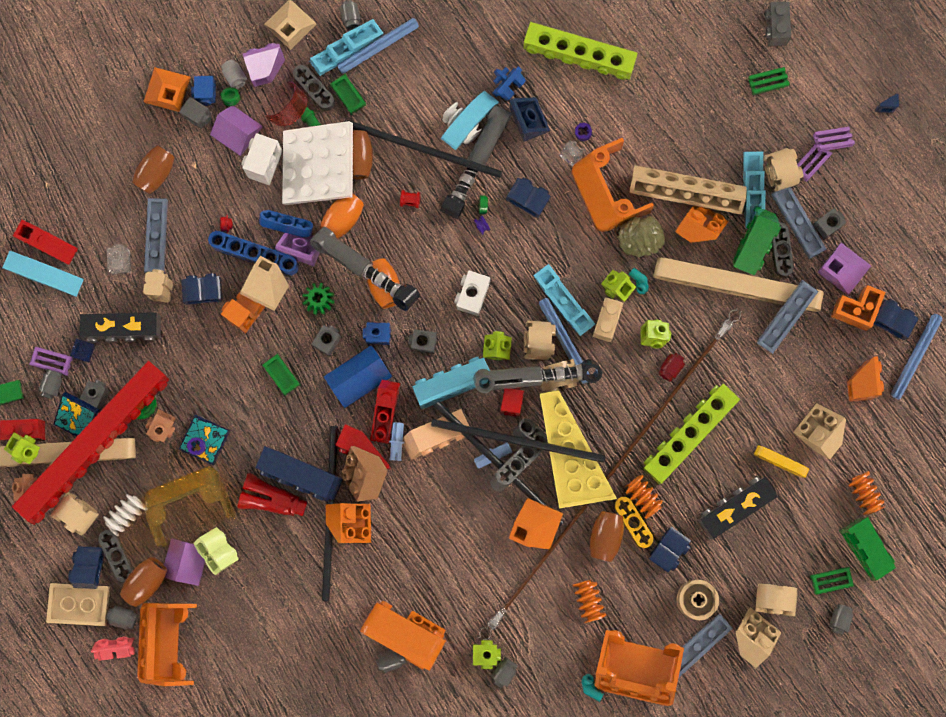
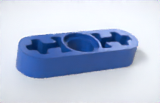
[259,210,313,237]

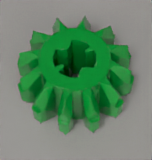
[302,283,335,315]

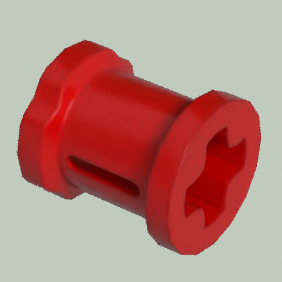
[400,190,421,209]

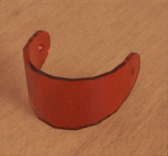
[265,81,308,126]

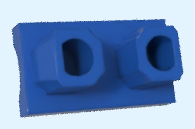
[492,66,526,101]

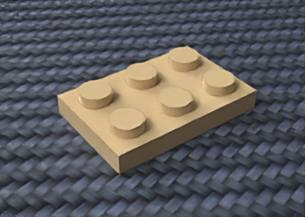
[46,583,110,626]

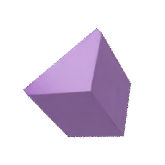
[210,106,263,156]
[275,233,319,267]
[164,538,205,586]

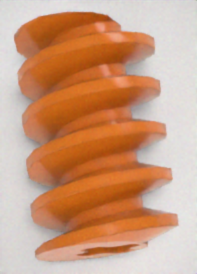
[848,471,886,515]
[623,475,663,519]
[572,579,606,623]

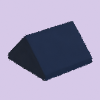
[509,97,550,142]

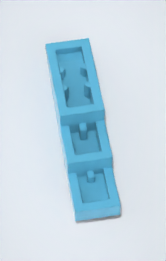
[309,19,384,76]
[743,151,766,229]
[2,251,84,297]

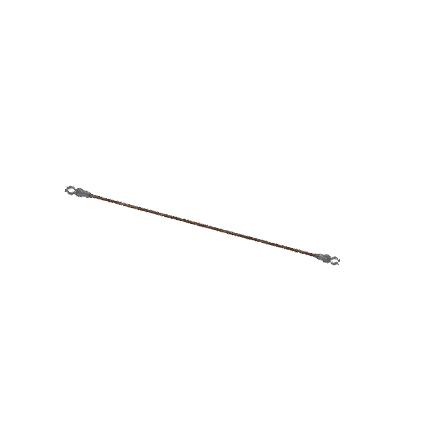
[478,308,742,640]

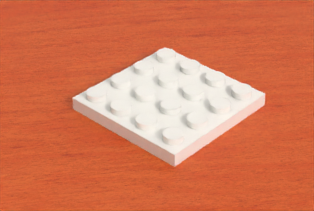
[282,121,353,205]

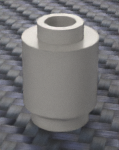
[221,60,247,89]

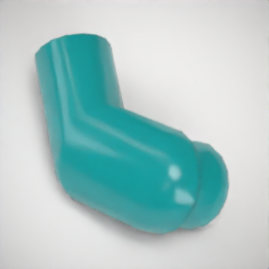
[629,268,649,294]
[581,674,604,702]

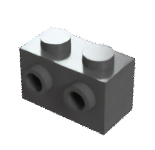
[765,2,791,46]

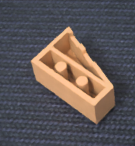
[403,409,469,460]

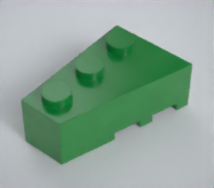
[732,206,781,275]

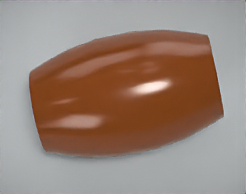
[353,130,373,180]
[132,145,175,194]
[590,511,624,562]
[120,557,167,607]

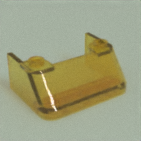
[144,467,236,547]

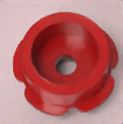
[220,215,232,233]

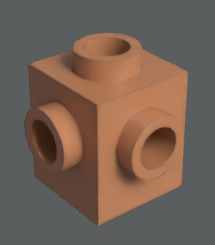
[145,409,176,442]
[12,474,38,502]

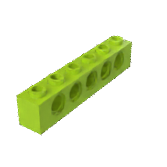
[523,22,638,80]
[643,384,740,485]

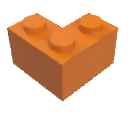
[831,285,886,331]
[221,291,265,334]

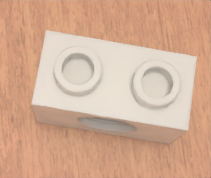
[454,271,490,316]

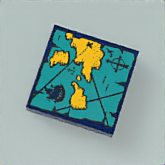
[53,391,99,437]
[179,415,230,465]

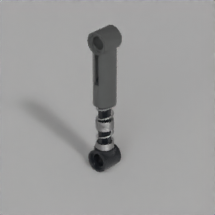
[440,105,512,220]
[310,227,420,311]
[473,359,602,393]

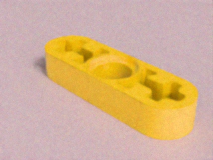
[754,445,809,478]
[614,497,653,548]

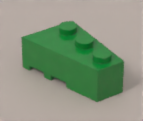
[839,517,896,581]

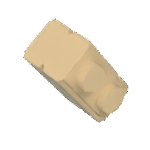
[143,269,173,303]
[592,297,623,342]

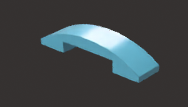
[441,91,499,150]
[534,264,595,336]

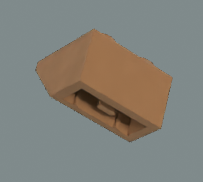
[341,446,388,501]

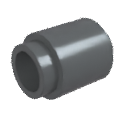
[339,0,361,30]
[38,369,63,399]
[829,604,854,635]
[106,605,138,630]
[376,650,406,673]
[491,657,518,688]

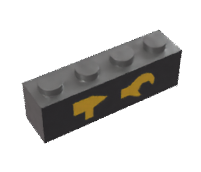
[80,312,161,343]
[698,476,778,540]

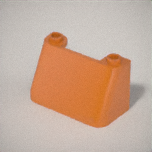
[595,630,684,706]

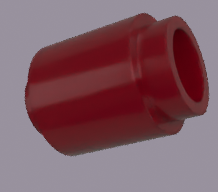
[658,353,685,382]

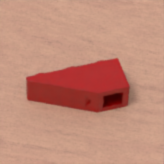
[13,219,78,265]
[370,380,401,444]
[336,424,391,470]

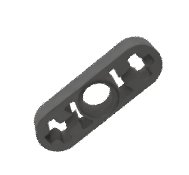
[293,65,335,111]
[771,222,794,278]
[98,530,134,582]

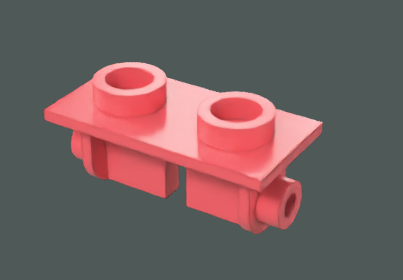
[91,637,135,661]

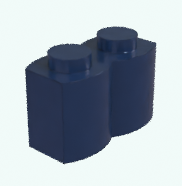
[506,178,551,218]
[181,273,223,305]
[874,299,919,340]
[648,527,691,572]
[68,546,104,589]

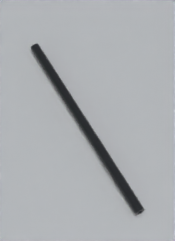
[344,119,503,178]
[433,401,564,527]
[431,419,605,463]
[322,426,338,601]

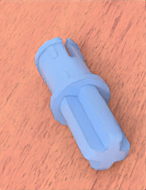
[389,422,404,461]
[474,442,512,468]

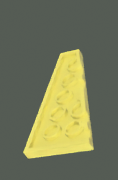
[540,390,617,508]

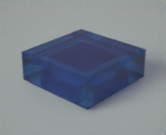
[70,338,96,363]

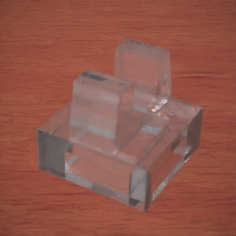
[559,141,585,167]

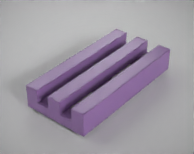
[813,127,855,152]
[797,144,832,182]
[29,347,73,376]

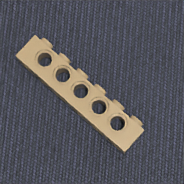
[629,165,746,215]

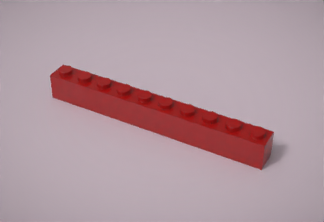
[11,360,169,525]

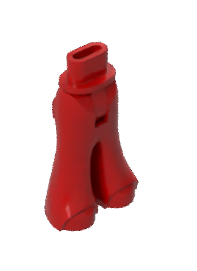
[237,473,307,516]

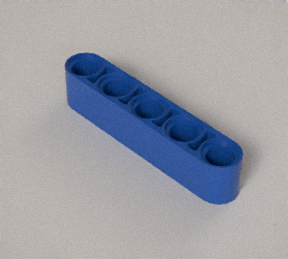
[208,231,299,276]

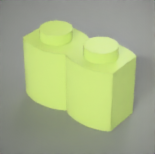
[194,527,238,575]

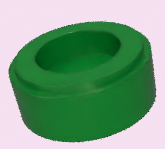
[220,87,240,106]
[478,195,488,215]

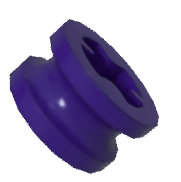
[575,123,592,141]
[474,216,490,235]
[187,437,206,455]

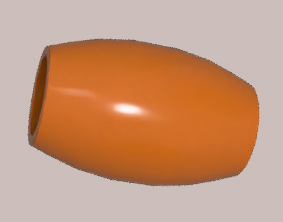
[320,194,364,239]
[366,258,400,309]

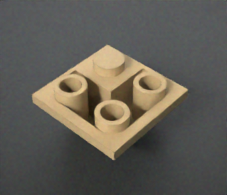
[264,0,316,50]
[240,256,289,311]
[793,403,846,459]
[736,607,781,668]

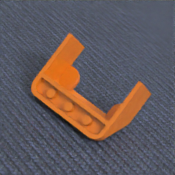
[572,138,654,232]
[360,600,447,671]
[137,603,197,686]

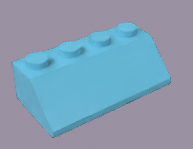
[412,356,490,409]

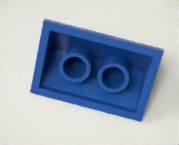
[324,345,392,408]

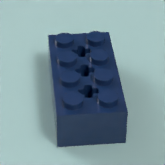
[255,446,343,502]

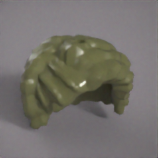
[618,216,665,258]

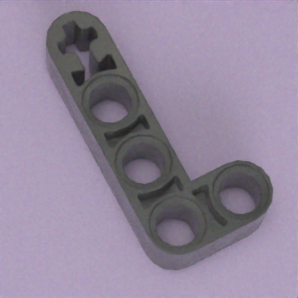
[490,418,548,492]

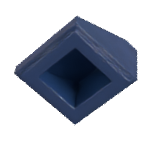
[875,93,899,113]

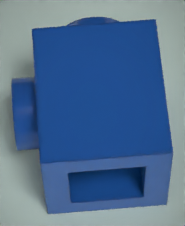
[191,76,216,106]
[363,322,391,345]

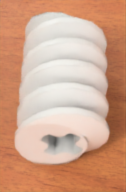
[442,102,483,144]
[103,494,147,536]

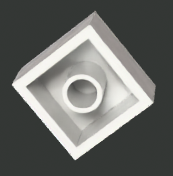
[242,133,283,186]

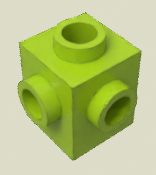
[601,270,636,302]
[640,320,671,349]
[483,331,512,361]
[4,432,40,464]
[473,640,501,669]

